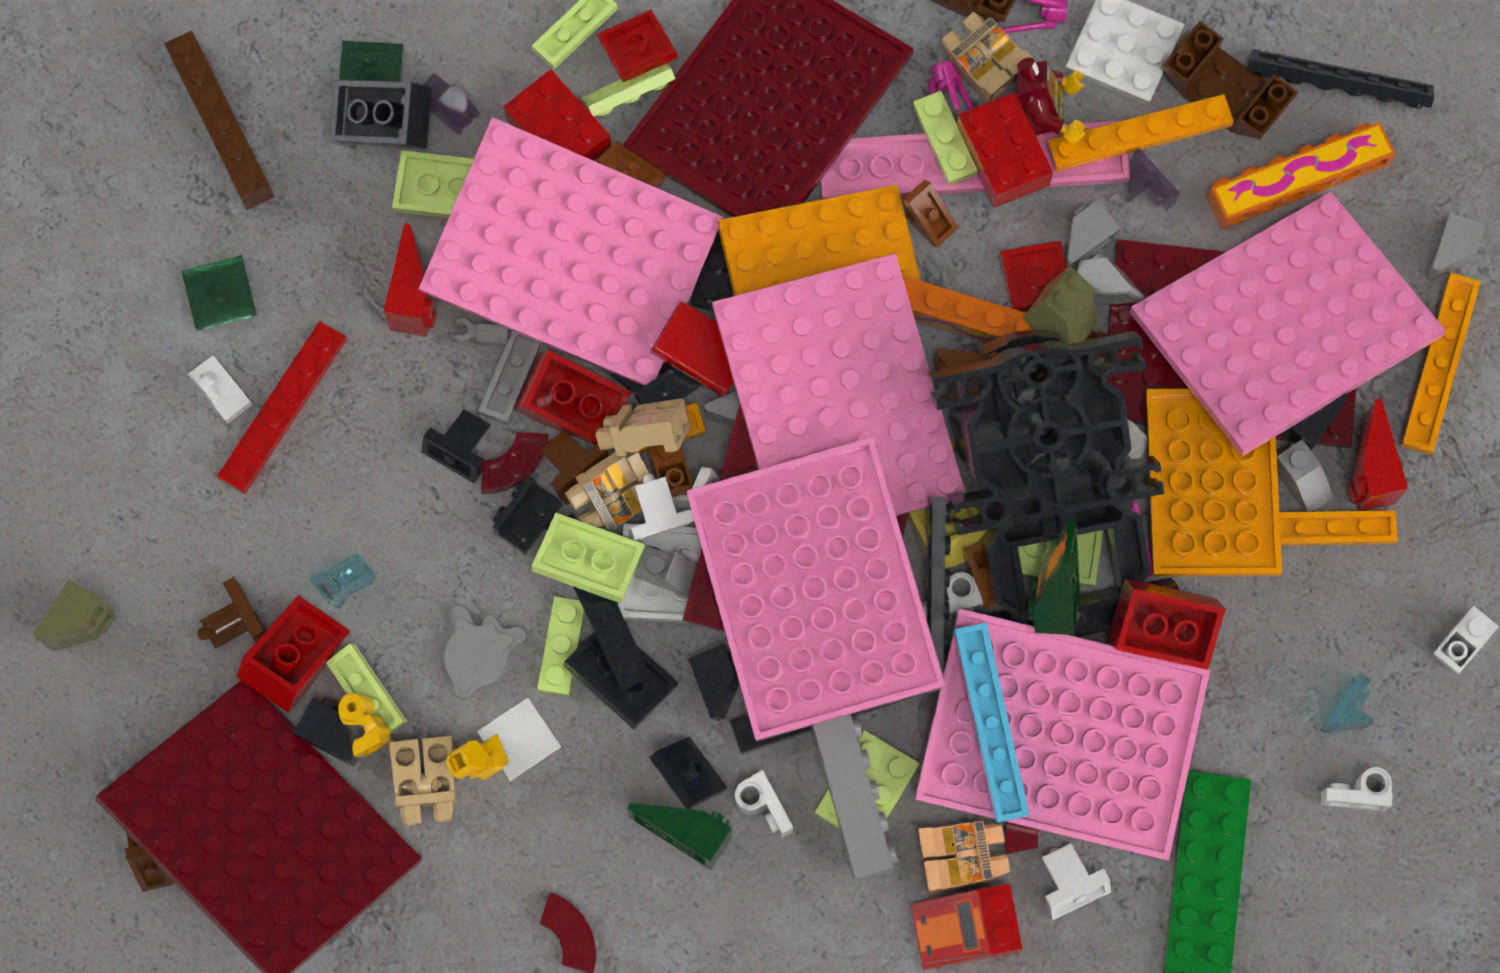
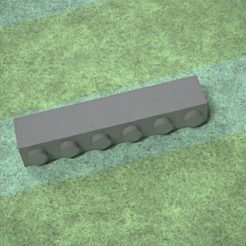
[811,714,898,882]

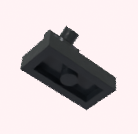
[421,409,491,483]

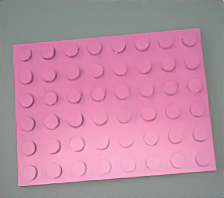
[418,117,723,386]
[1130,192,1446,456]
[712,253,965,517]
[686,437,946,741]
[914,609,1210,861]

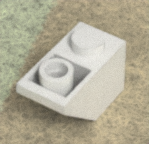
[1433,606,1499,675]

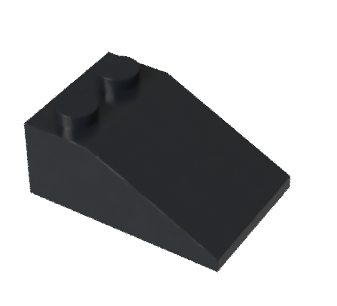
[330,80,432,149]

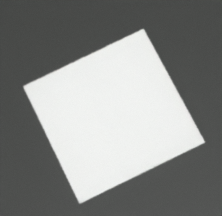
[477,698,561,781]

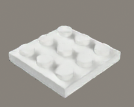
[1064,0,1185,106]
[618,523,702,623]

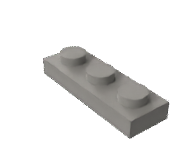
[478,331,543,425]

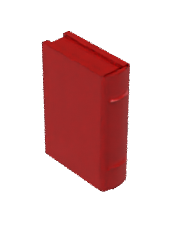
[650,301,733,397]

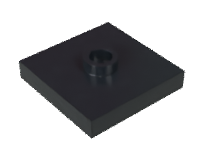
[649,736,727,809]

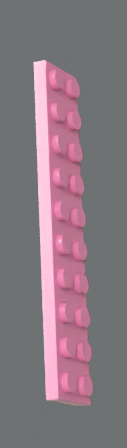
[821,120,1130,199]

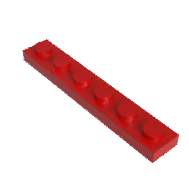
[217,321,347,495]

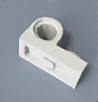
[922,572,983,619]
[1321,767,1392,811]
[735,770,793,838]

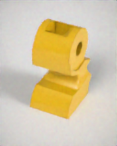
[338,693,392,757]
[446,734,510,780]

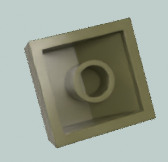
[1023,266,1097,344]
[33,580,114,651]

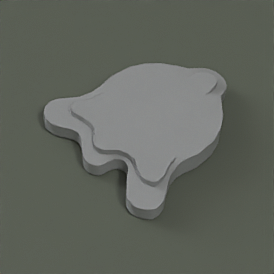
[444,605,527,699]

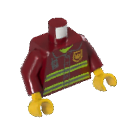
[1017,57,1086,143]

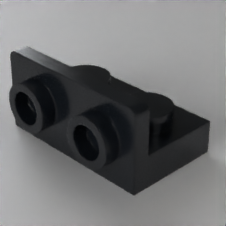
[492,477,563,555]

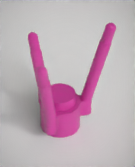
[1001,0,1067,33]
[927,61,974,110]

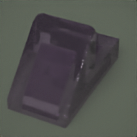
[423,73,480,136]
[1127,149,1180,211]

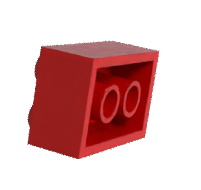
[503,69,611,161]
[957,92,1053,208]
[1108,578,1226,670]

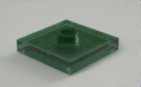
[339,41,404,82]
[181,255,257,331]

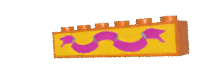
[1207,122,1395,230]
[902,275,1034,343]

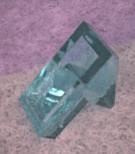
[309,553,377,609]
[1320,673,1375,733]

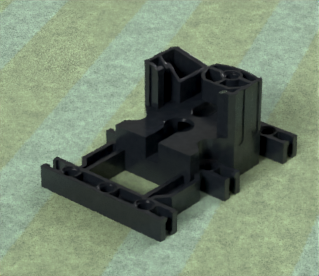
[927,330,1179,637]

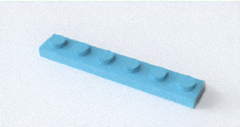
[953,622,1030,823]

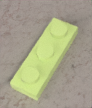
[532,0,618,70]
[581,63,675,116]
[912,91,978,186]
[537,596,585,697]
[326,643,408,735]

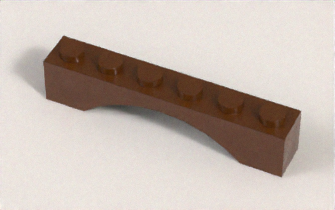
[164,30,274,210]

